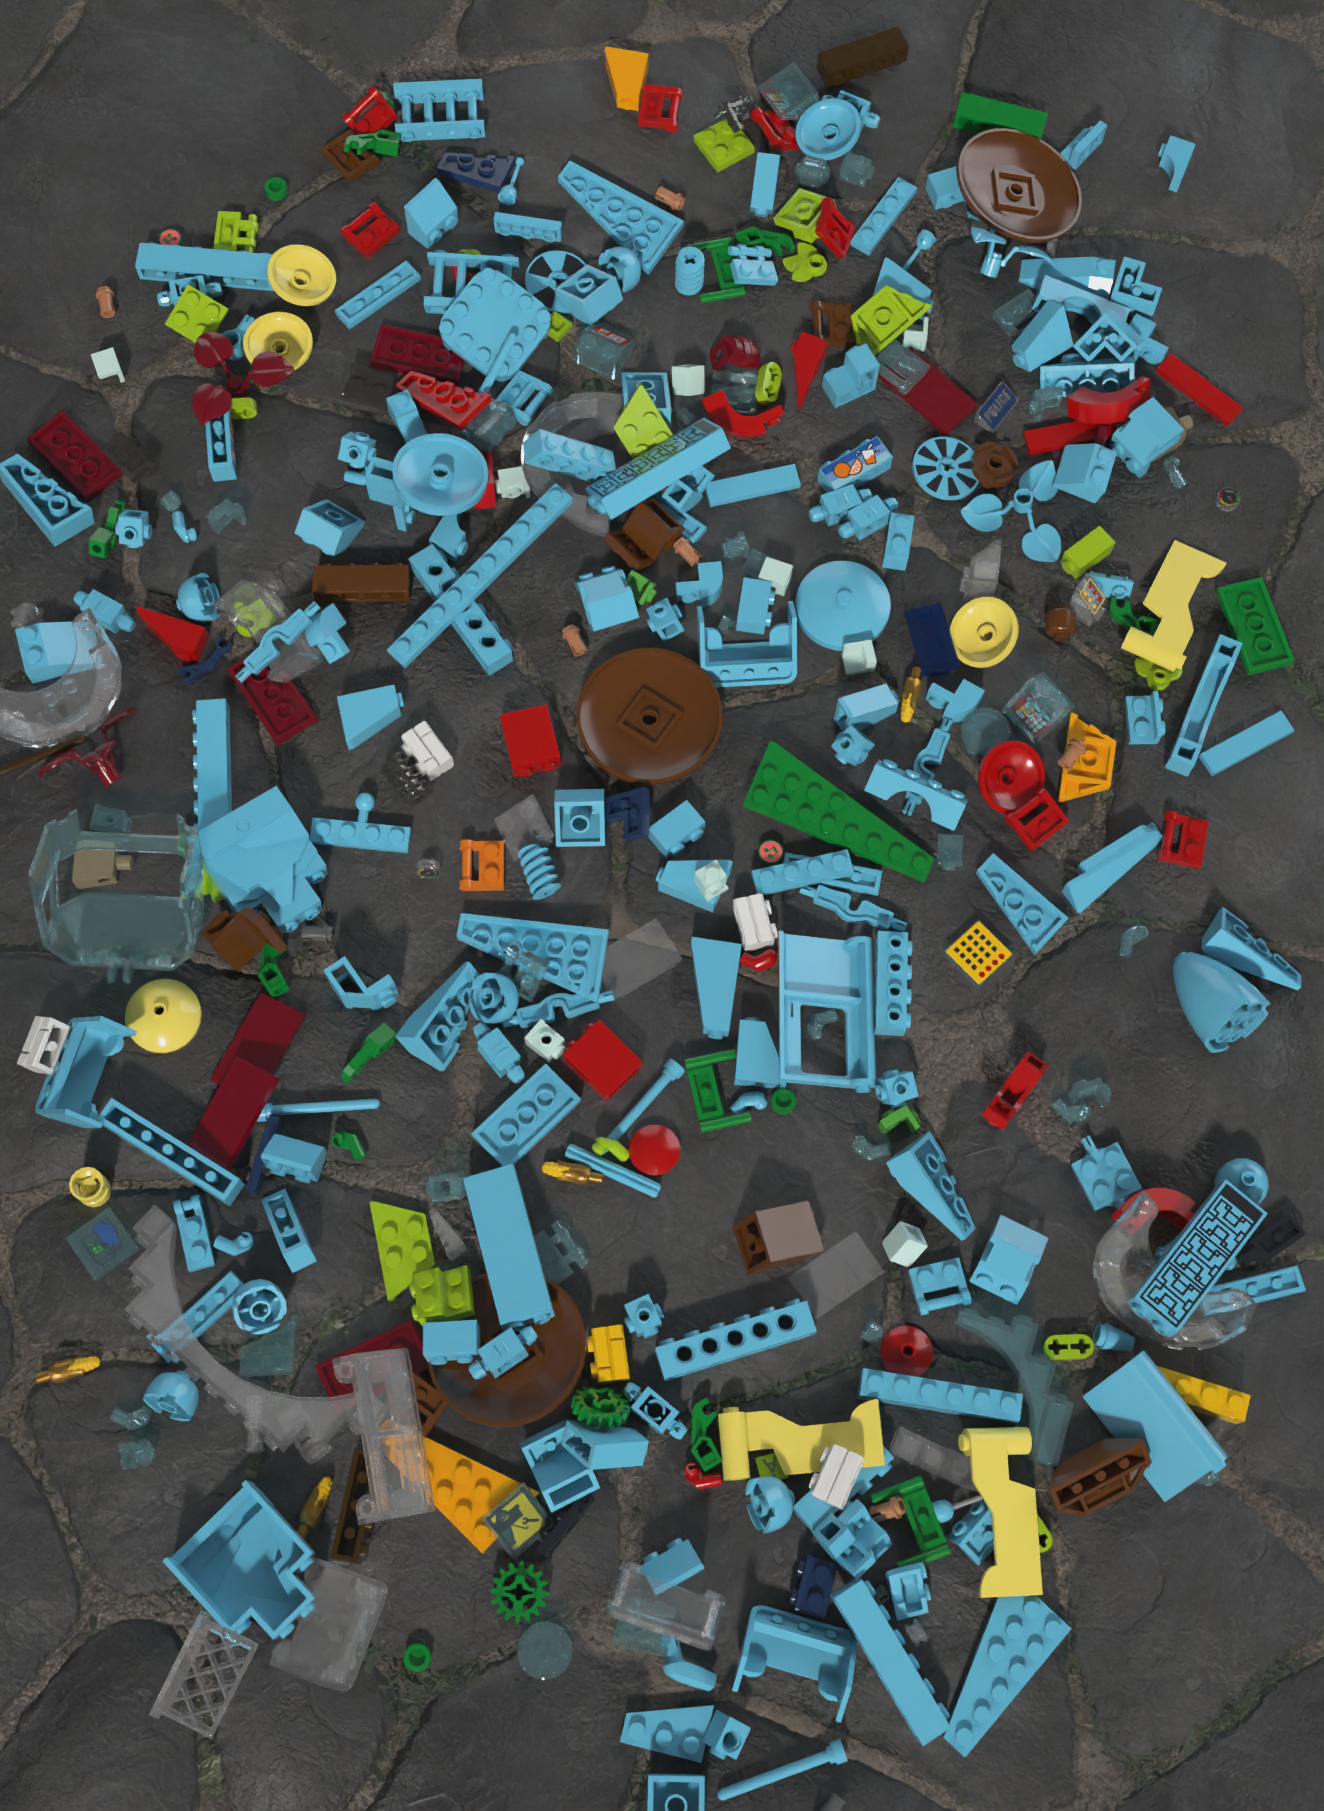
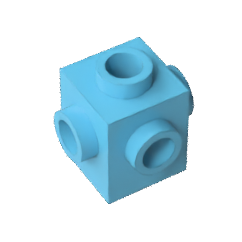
[338,432,377,468]
[115,509,152,548]
[646,598,685,642]
[831,724,875,766]
[875,1069,919,1108]
[624,1294,664,1339]

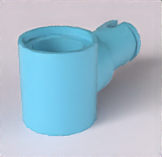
[222,314,255,361]

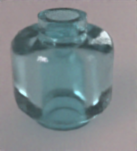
[795,156,830,188]

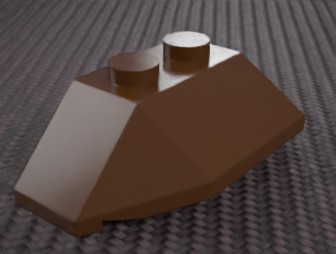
[1047,1438,1152,1516]

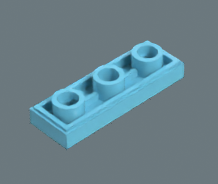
[494,212,563,242]

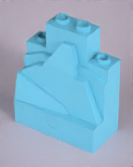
[190,786,327,934]
[163,1480,318,1640]

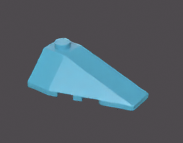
[1040,357,1135,397]
[1201,907,1301,990]
[886,1131,975,1241]

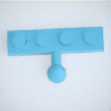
[310,792,411,853]

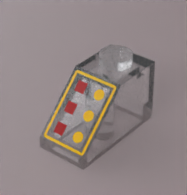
[1069,574,1106,626]

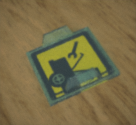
[481,1482,555,1560]

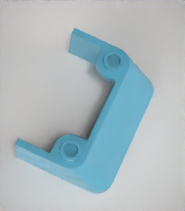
[697,601,797,688]
[35,1016,137,1128]
[732,1605,858,1723]

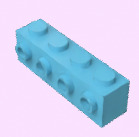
[522,429,616,483]
[874,931,912,1036]

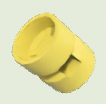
[69,1167,111,1207]

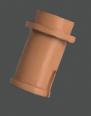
[655,186,685,211]
[96,286,115,318]
[673,537,703,568]
[562,624,588,657]
[1057,738,1086,770]
[869,1497,906,1524]

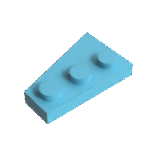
[620,1705,714,1763]

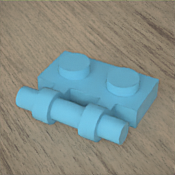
[728,244,778,286]

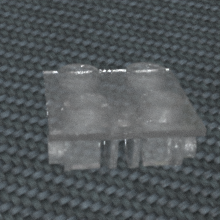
[494,794,554,861]

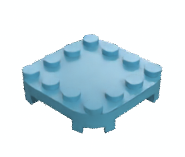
[439,268,550,382]

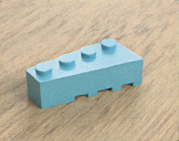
[0,454,95,547]

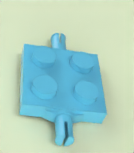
[1070,1135,1142,1212]

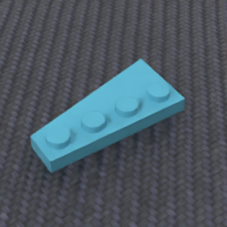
[976,853,1068,955]

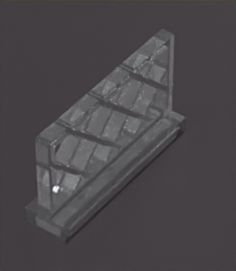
[149,1610,259,1739]

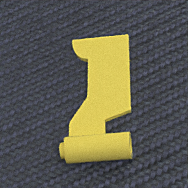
[1121,540,1227,672]
[718,1399,886,1481]
[958,1427,1043,1598]

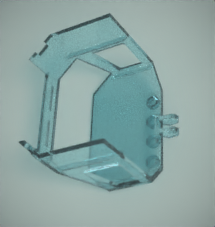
[27,809,204,984]

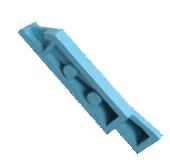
[1062,822,1163,913]

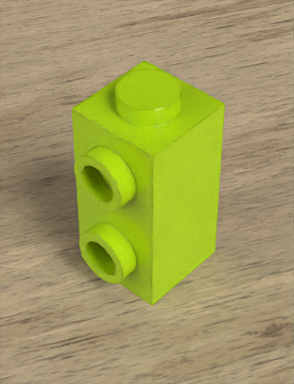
[1060,526,1115,579]

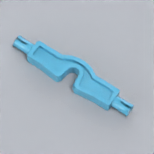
[235,601,321,683]
[902,717,953,816]
[799,885,907,932]
[503,990,615,1028]

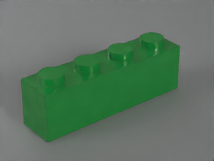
[953,92,1048,139]

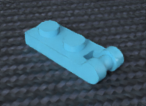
[173,1194,216,1272]

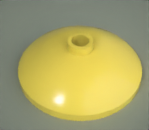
[267,245,336,306]
[243,312,313,370]
[949,597,1019,668]
[125,979,202,1053]

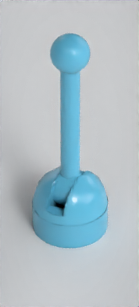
[498,157,524,205]
[903,229,936,271]

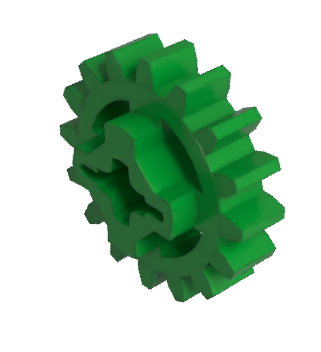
[571,1385,630,1430]
[490,1561,550,1624]

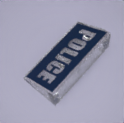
[974,381,1019,434]

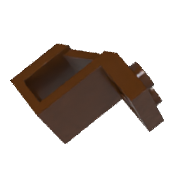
[604,497,685,571]
[200,907,287,972]

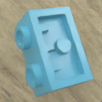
[1060,120,1107,170]
[1124,691,1165,745]
[948,1499,994,1565]

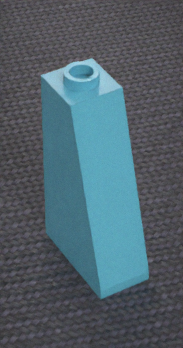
[691,937,742,1039]

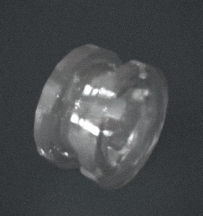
[903,1618,928,1647]

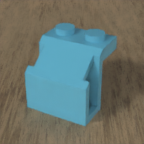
[1109,397,1184,478]
[364,456,416,532]
[574,565,639,631]
[323,956,399,1010]
[969,1215,1048,1305]
[519,1418,600,1513]

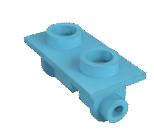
[1081,571,1134,601]

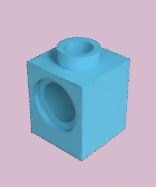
[702,1710,751,1760]

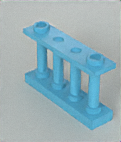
[393,79,485,142]
[424,250,520,314]

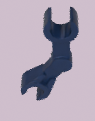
[179,636,233,685]

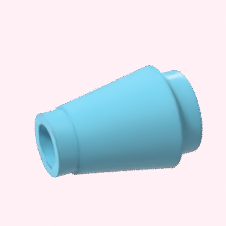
[1093,1323,1135,1352]

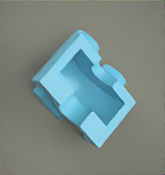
[885,1562,931,1621]

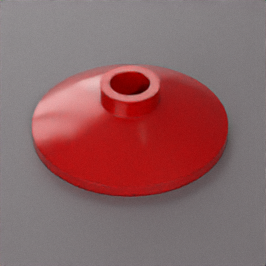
[880,1326,933,1377]

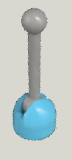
[932,1495,983,1524]

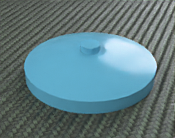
[392,433,488,516]
[795,561,891,651]

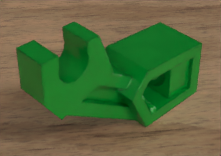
[344,129,401,157]
[734,226,795,256]
[89,500,125,559]
[1108,598,1161,636]
[257,944,290,999]
[341,1023,397,1084]
[691,1397,722,1472]

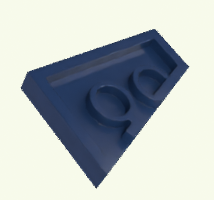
[437,153,515,193]

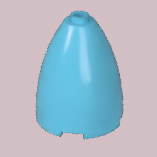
[1173,952,1270,1053]

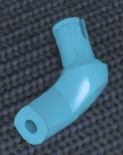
[661,1634,717,1691]

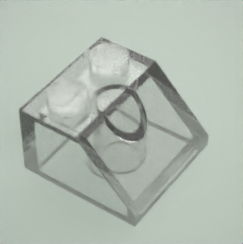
[959,540,1002,602]

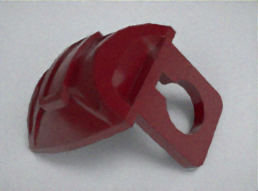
[709,335,760,371]

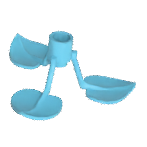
[967,211,1054,278]
[961,460,1061,562]

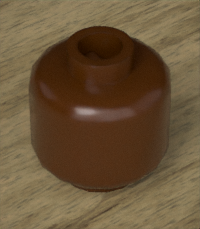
[1045,604,1077,642]

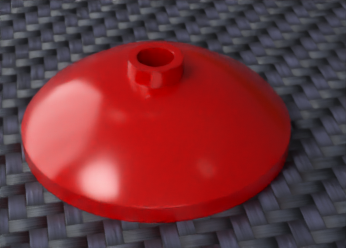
[978,741,1045,814]

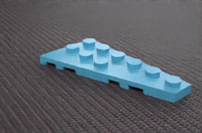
[558,161,684,275]
[457,913,609,1003]
[943,1595,1072,1757]

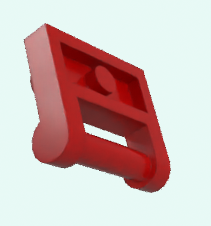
[638,84,683,133]
[341,85,398,135]
[750,108,799,150]
[815,197,855,258]
[339,202,400,259]
[1004,787,1070,851]
[1157,811,1209,869]

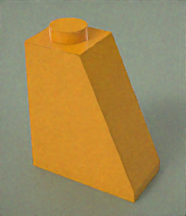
[605,47,649,111]

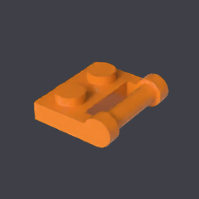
[459,840,504,891]

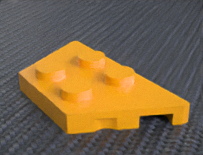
[1057,713,1116,802]

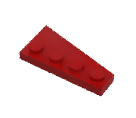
[395,371,492,431]

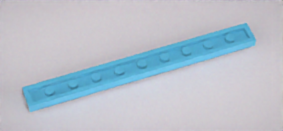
[387,483,574,668]

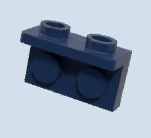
[789,1555,838,1620]

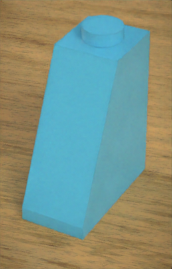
[750,152,780,217]
[873,258,934,322]
[1011,300,1073,372]
[834,684,899,731]
[337,685,404,750]
[656,860,733,913]
[734,1017,786,1089]
[561,1420,649,1470]

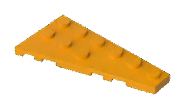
[368,1419,539,1554]

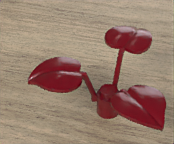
[192,332,295,425]
[38,707,137,786]

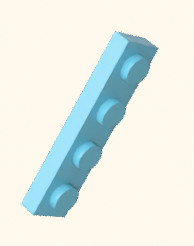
[850,177,917,256]
[751,849,854,895]

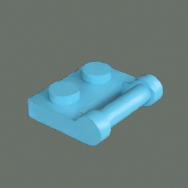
[493,370,554,426]
[908,1258,972,1316]

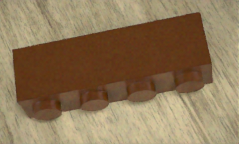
[312,563,411,602]

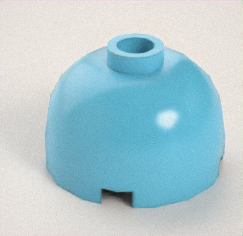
[598,247,641,294]
[176,573,222,623]
[469,973,519,1023]
[1214,1158,1269,1205]
[232,1279,287,1335]
[143,1370,199,1421]
[745,1476,795,1533]

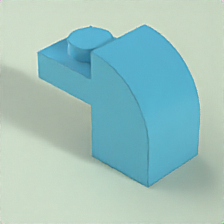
[1127,313,1169,366]
[662,466,715,512]
[675,561,723,608]
[305,603,350,664]
[926,679,985,722]
[838,1499,893,1560]
[812,1513,876,1580]

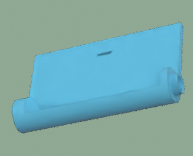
[1082,1350,1228,1502]

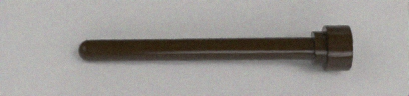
[0,734,86,777]

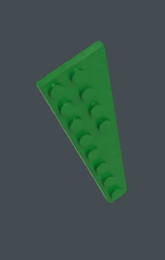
[743,741,934,883]

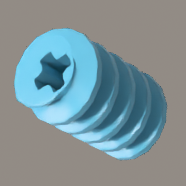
[675,246,705,296]
[517,844,561,900]

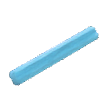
[565,1144,661,1197]

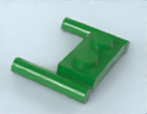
[686,237,746,304]
[684,1048,752,1133]
[870,1475,951,1568]

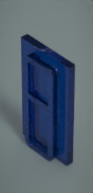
[904,602,960,677]

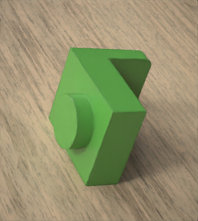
[626,570,657,606]
[878,1105,920,1134]

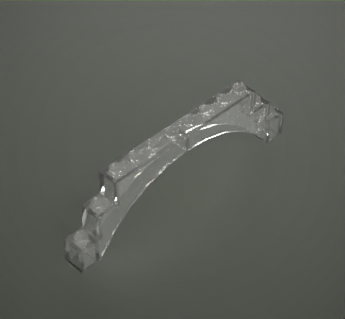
[125,1205,389,1453]

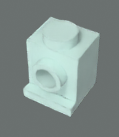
[494,466,530,498]
[694,860,729,902]
[525,1019,565,1063]

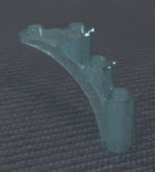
[953,1308,1074,1468]

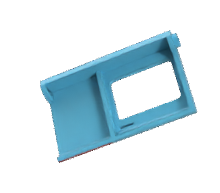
[778,931,876,1093]

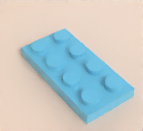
[471,1064,581,1167]

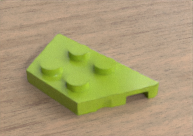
[850,285,932,357]
[613,383,674,460]
[370,1201,436,1301]

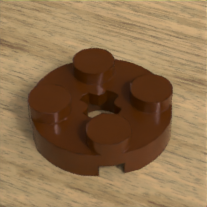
[970,442,1018,489]

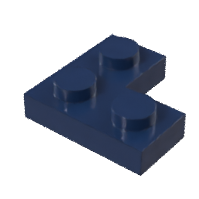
[605,787,649,841]

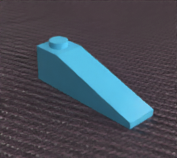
[1019,257,1116,300]
[395,962,480,1071]

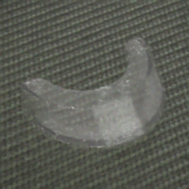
[521,392,622,537]
[0,608,122,749]
[1093,1191,1257,1350]

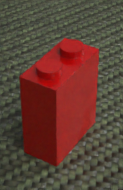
[499,704,561,777]
[563,1020,642,1102]

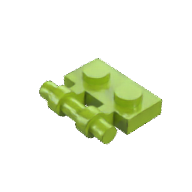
[213,211,259,253]

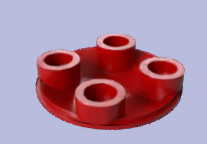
[629,1125,680,1177]

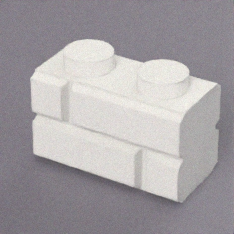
[401,721,454,781]
[733,893,778,953]
[17,1016,71,1075]
[809,1443,865,1510]

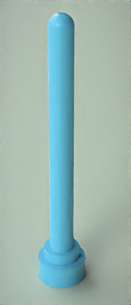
[454,333,517,437]
[595,1058,685,1157]
[256,1098,380,1122]
[717,1739,848,1801]

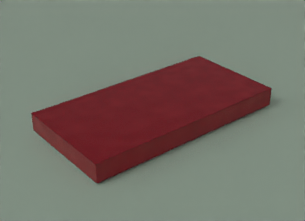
[369,324,466,385]
[879,346,978,436]
[27,411,124,502]
[226,656,318,746]
[210,993,306,1086]
[187,1056,279,1171]
[315,1319,429,1415]

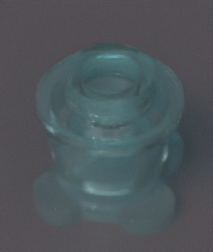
[721,530,750,560]
[119,1439,155,1470]

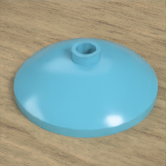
[795,98,862,161]

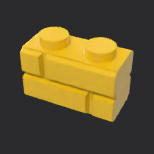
[587,1325,630,1385]

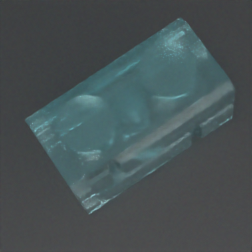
[463,398,517,453]

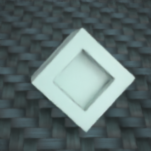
[902,317,929,352]
[91,347,125,383]
[672,364,705,396]
[758,557,793,596]
[841,640,877,675]
[882,1221,928,1267]

